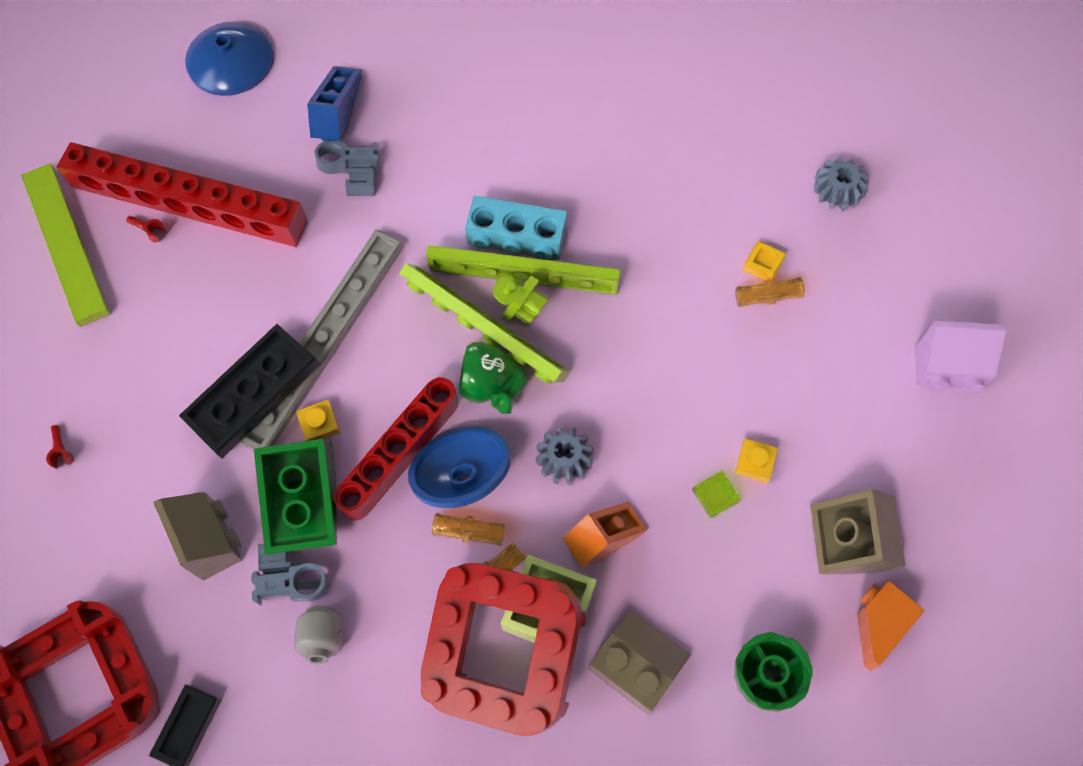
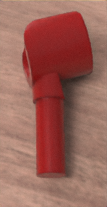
[126,216,166,243]
[46,425,74,469]

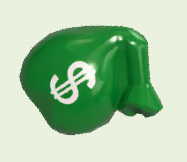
[458,342,527,414]

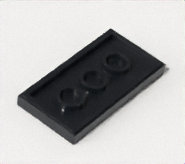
[179,324,321,459]

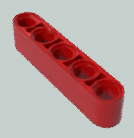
[334,377,458,521]

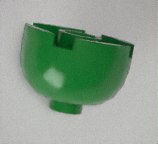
[734,632,813,712]

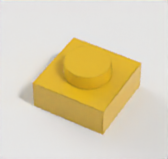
[296,400,340,441]
[734,438,778,483]

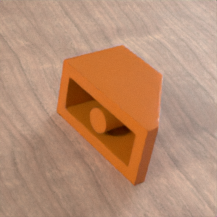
[562,501,648,567]
[857,580,925,671]

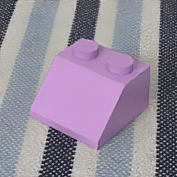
[915,320,1006,392]

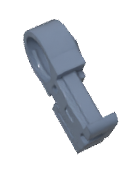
[315,140,379,196]
[251,543,329,606]

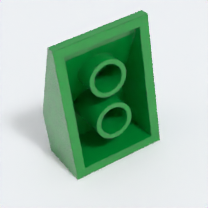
[254,439,337,555]

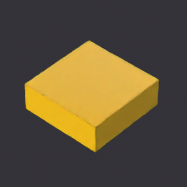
[743,241,786,284]

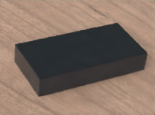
[149,684,221,766]

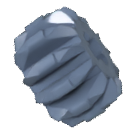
[813,156,869,212]
[535,426,594,485]

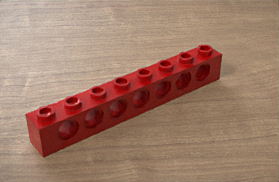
[57,142,308,247]

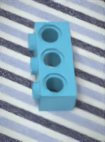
[465,195,567,260]

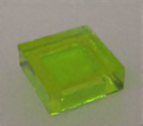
[692,471,741,519]

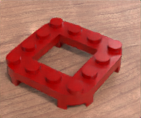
[421,563,586,736]
[0,600,160,766]

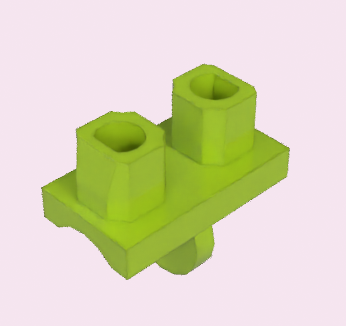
[493,275,549,326]

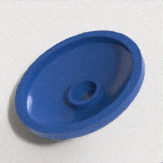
[185,21,273,96]
[408,427,511,508]

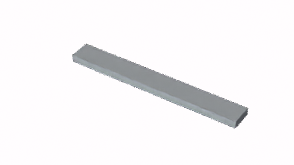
[239,229,404,451]

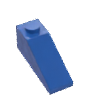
[307,66,362,141]

